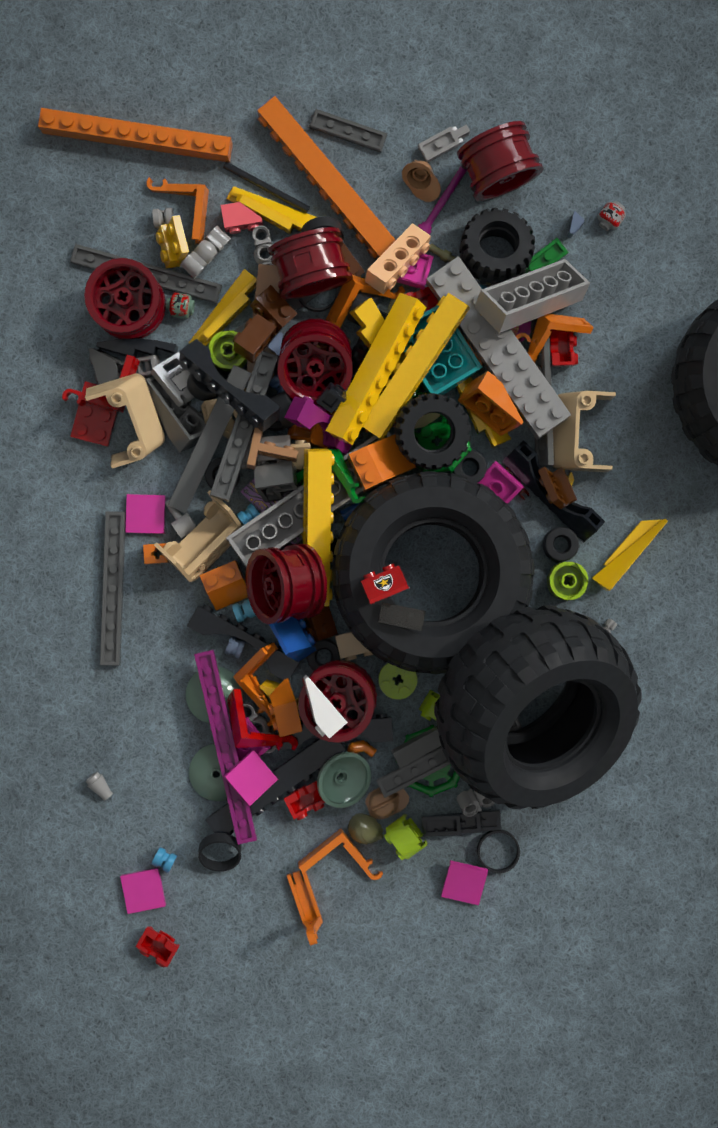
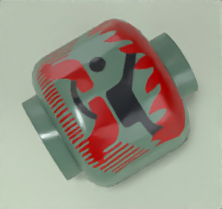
[166,293,195,319]

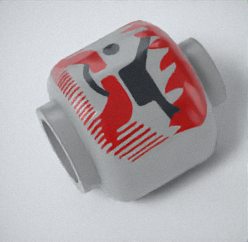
[597,201,626,231]

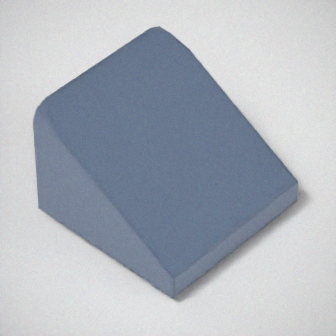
[567,211,585,238]
[267,332,283,356]

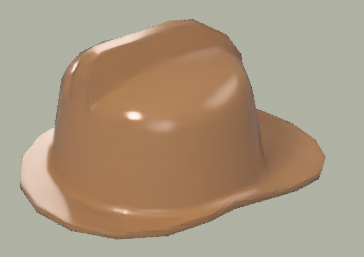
[402,160,441,202]
[365,788,409,819]

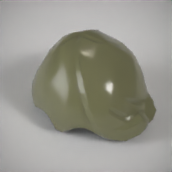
[348,813,383,845]

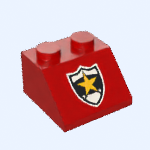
[361,564,409,604]

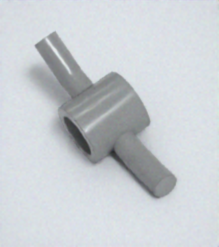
[165,500,197,539]

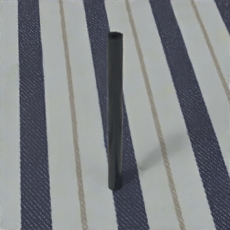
[223,161,310,213]

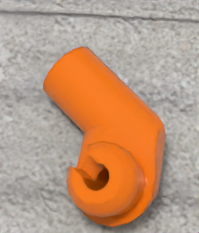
[347,740,377,757]

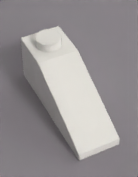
[303,675,348,738]

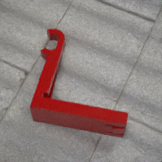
[62,355,140,413]
[227,689,298,750]

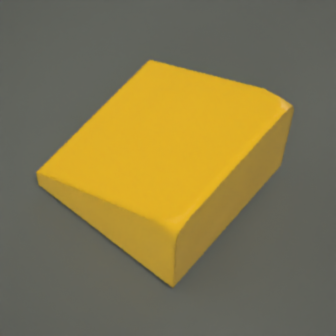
[259,679,281,698]

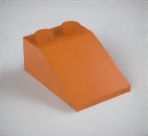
[458,371,523,436]
[347,434,416,492]

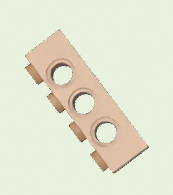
[365,223,431,294]

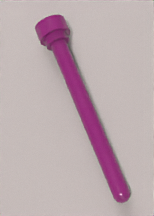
[417,166,467,235]

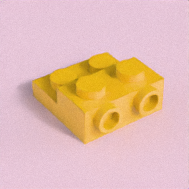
[156,215,189,268]

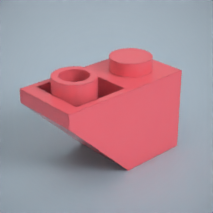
[221,202,263,234]

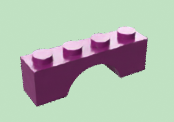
[284,396,352,455]

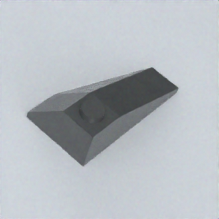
[145,376,206,453]

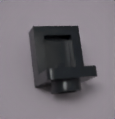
[316,382,346,413]

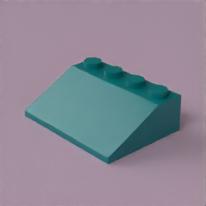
[403,305,482,395]

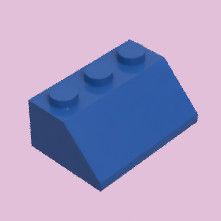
[269,617,317,662]

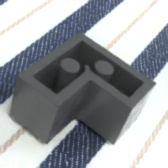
[254,460,298,502]

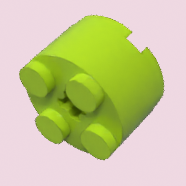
[209,330,248,372]
[547,561,588,600]
[378,663,417,699]
[384,814,427,860]

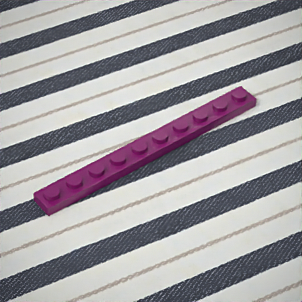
[194,650,257,845]

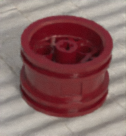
[457,121,544,201]
[268,227,353,299]
[84,258,166,339]
[278,319,352,405]
[246,543,327,624]
[298,660,377,743]

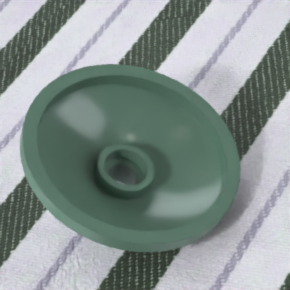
[186,666,243,723]
[189,744,227,801]
[317,752,371,808]

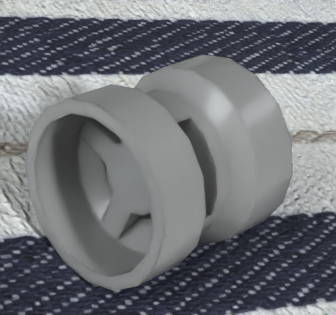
[152,208,174,228]

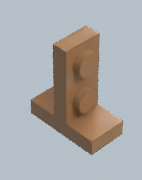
[247,428,298,470]

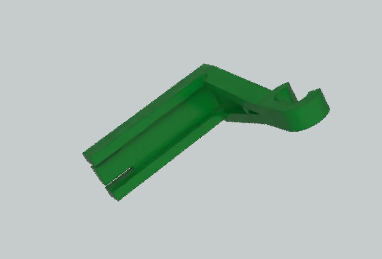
[297,449,365,503]

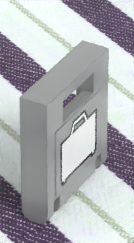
[150,352,205,407]

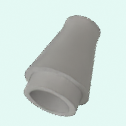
[85,771,113,801]

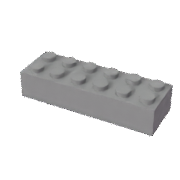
[474,259,590,333]

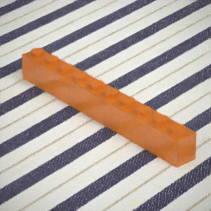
[257,96,396,259]
[38,108,233,163]

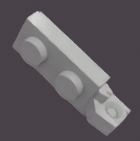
[418,124,470,163]

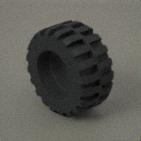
[459,208,535,286]
[394,393,472,470]

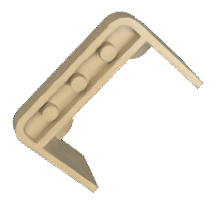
[85,374,165,468]
[552,391,616,472]
[154,490,242,582]

